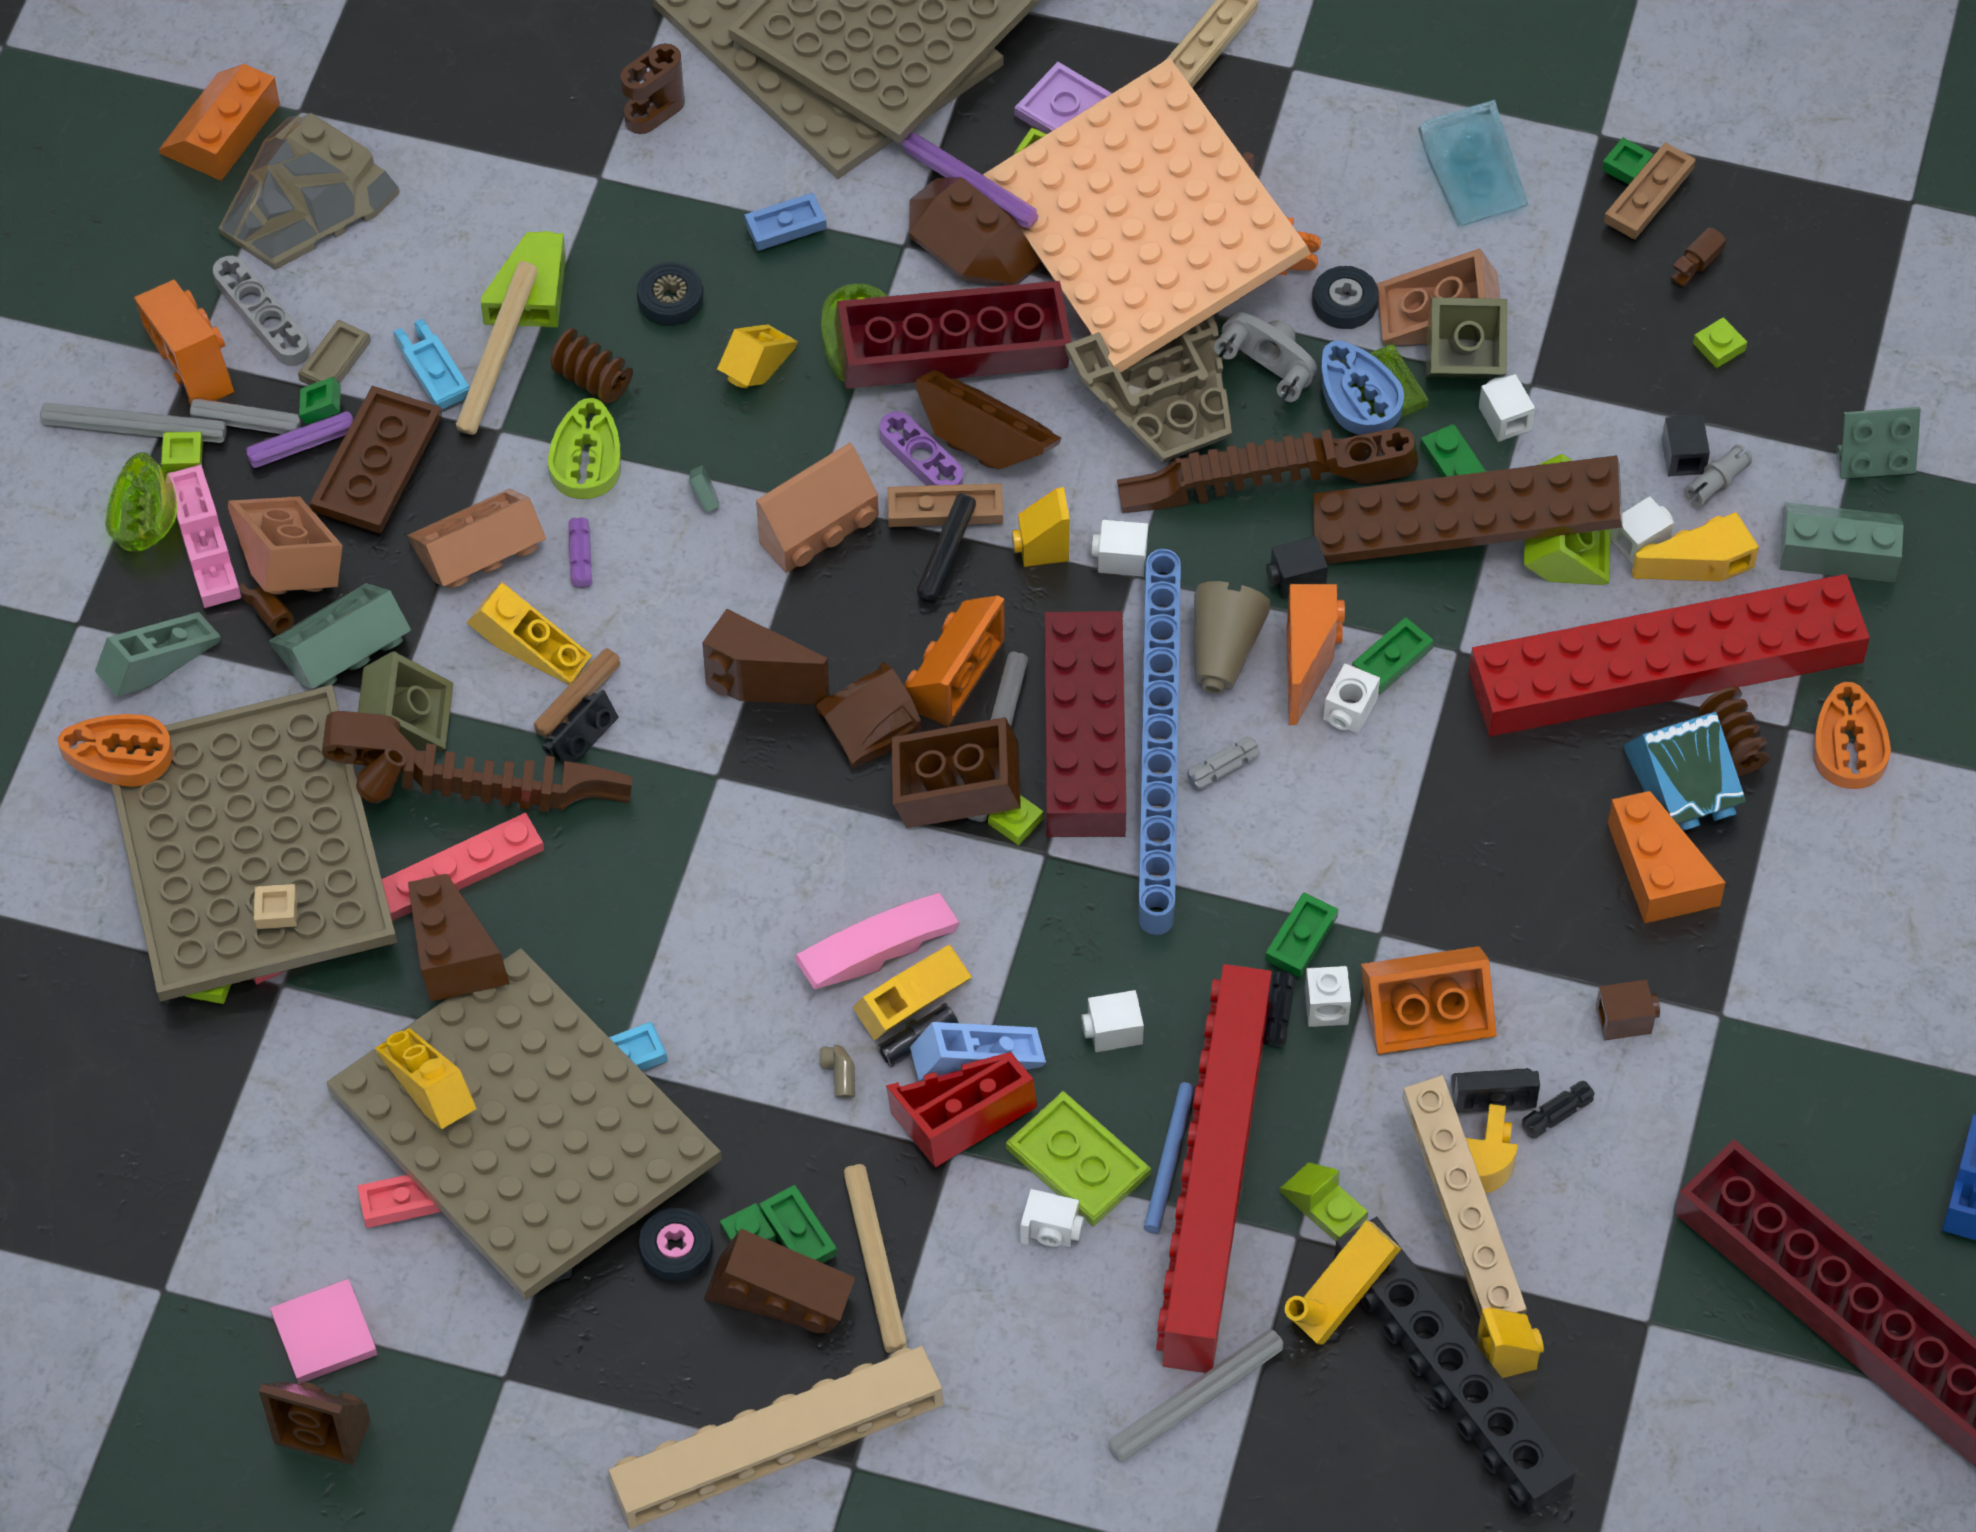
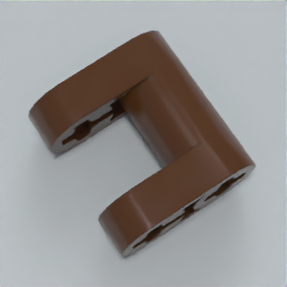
[620,43,685,134]

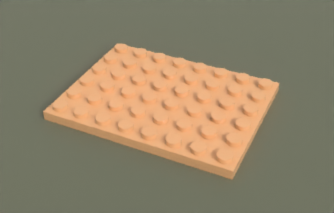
[983,58,1311,373]

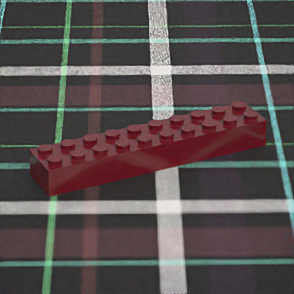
[1674,1139,1976,1467]

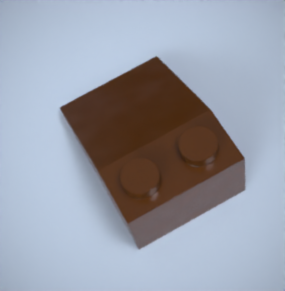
[702,609,830,705]
[259,1382,371,1466]

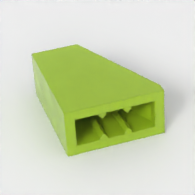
[481,231,566,328]

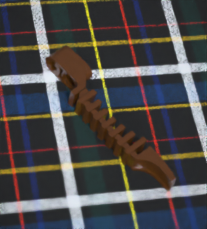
[1117,428,1418,513]
[322,711,633,812]

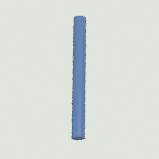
[1144,1082,1195,1233]

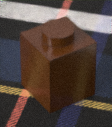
[1596,979,1660,1041]

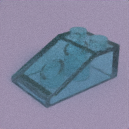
[1418,100,1528,227]

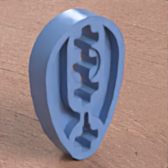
[1321,341,1404,435]

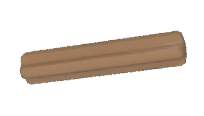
[534,648,620,738]

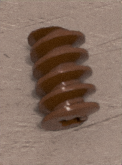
[550,328,633,404]
[1698,686,1771,776]

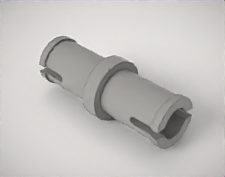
[1684,444,1752,507]

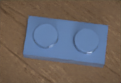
[744,193,827,251]

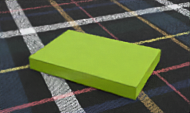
[1006,1091,1151,1227]

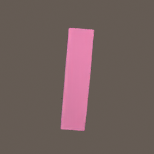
[164,465,241,608]
[795,892,960,990]

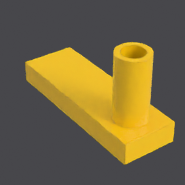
[1285,1220,1401,1345]

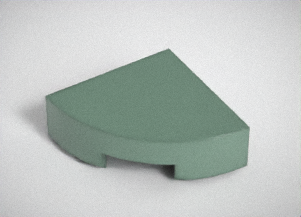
[689,465,719,512]

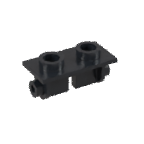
[542,690,619,765]

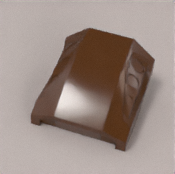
[816,662,921,769]

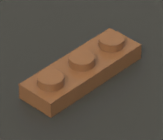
[1604,142,1696,240]
[887,483,1003,527]

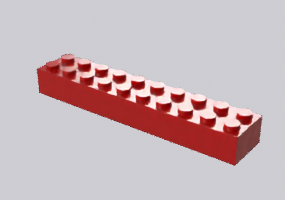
[1468,574,1870,737]
[1156,964,1272,1373]

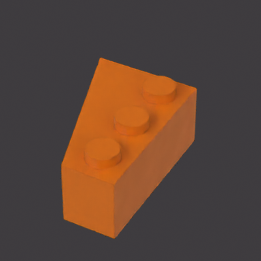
[134,279,235,405]
[1607,791,1726,924]

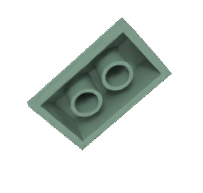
[1780,502,1904,583]
[269,583,411,689]

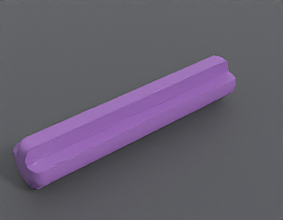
[246,411,354,468]

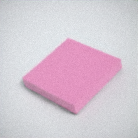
[270,1279,378,1384]

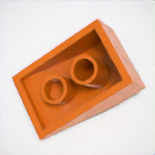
[1286,584,1345,725]

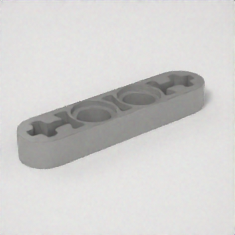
[213,256,309,366]

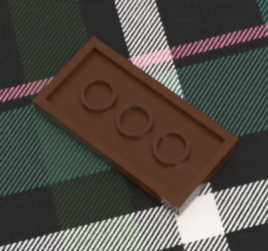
[310,385,443,534]

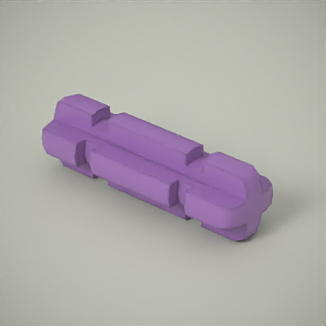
[568,517,592,588]

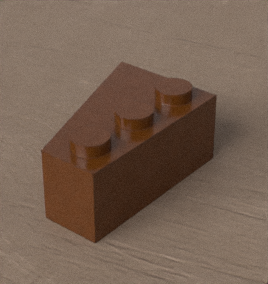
[408,874,510,1002]
[704,1228,856,1334]

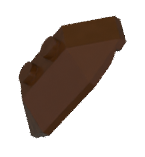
[909,177,1040,286]
[915,369,1061,470]

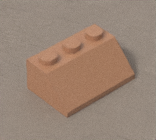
[756,442,879,573]
[407,488,546,588]

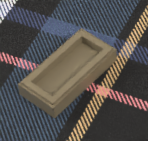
[298,319,371,385]

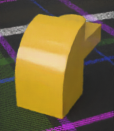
[1466,1104,1518,1194]

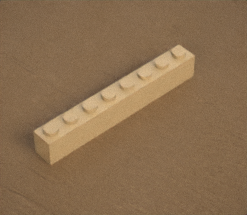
[608,1346,943,1530]

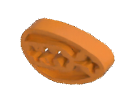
[1813,682,1891,789]
[58,714,173,787]

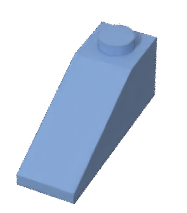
[910,1022,1046,1081]

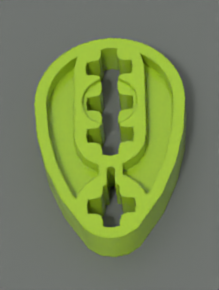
[548,398,621,499]

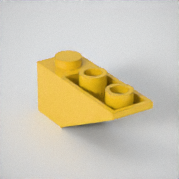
[1631,512,1759,581]
[466,582,592,685]
[852,944,972,1041]
[375,1028,477,1129]

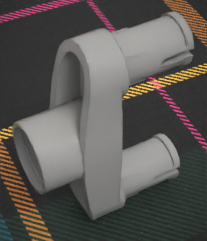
[1214,312,1317,402]

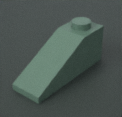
[95,612,221,697]

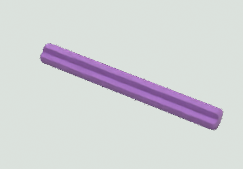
[902,133,1039,228]

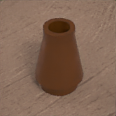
[356,747,406,803]

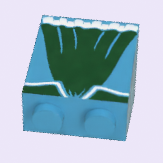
[1623,712,1746,831]

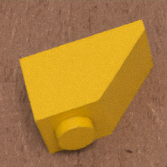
[717,324,798,388]
[1012,487,1070,567]
[1476,1307,1544,1378]

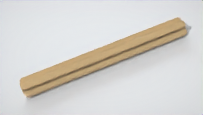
[456,261,538,435]
[844,1164,907,1353]

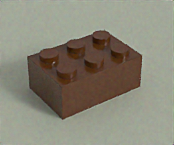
[892,717,1021,828]

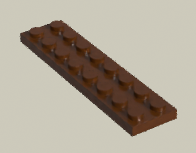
[1313,455,1623,564]

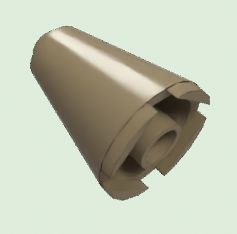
[1194,581,1270,694]

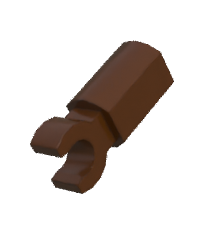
[1671,228,1726,287]
[239,583,294,635]

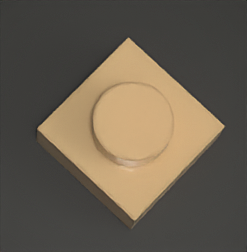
[254,884,297,929]

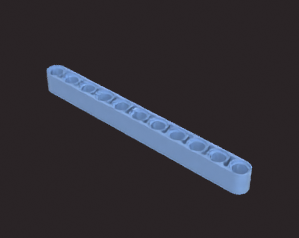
[1138,549,1181,935]

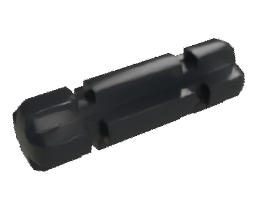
[1264,971,1295,1047]
[1521,1080,1595,1138]

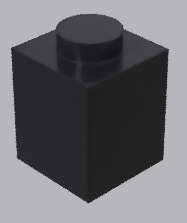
[1661,414,1710,477]
[1266,536,1328,599]

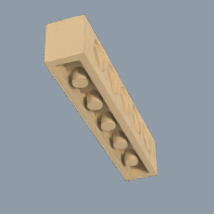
[1402,1075,1527,1317]

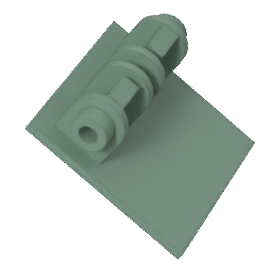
[1836,407,1921,479]

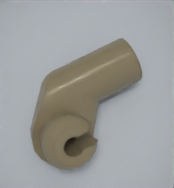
[820,1044,855,1098]

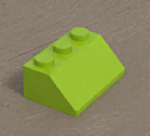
[1524,454,1610,585]

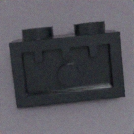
[1451,1068,1540,1113]

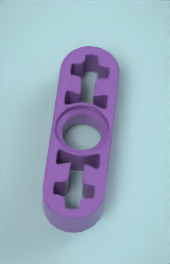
[880,411,963,486]

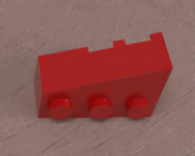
[886,1052,1037,1167]

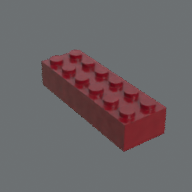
[834,281,1072,389]
[1044,611,1126,837]

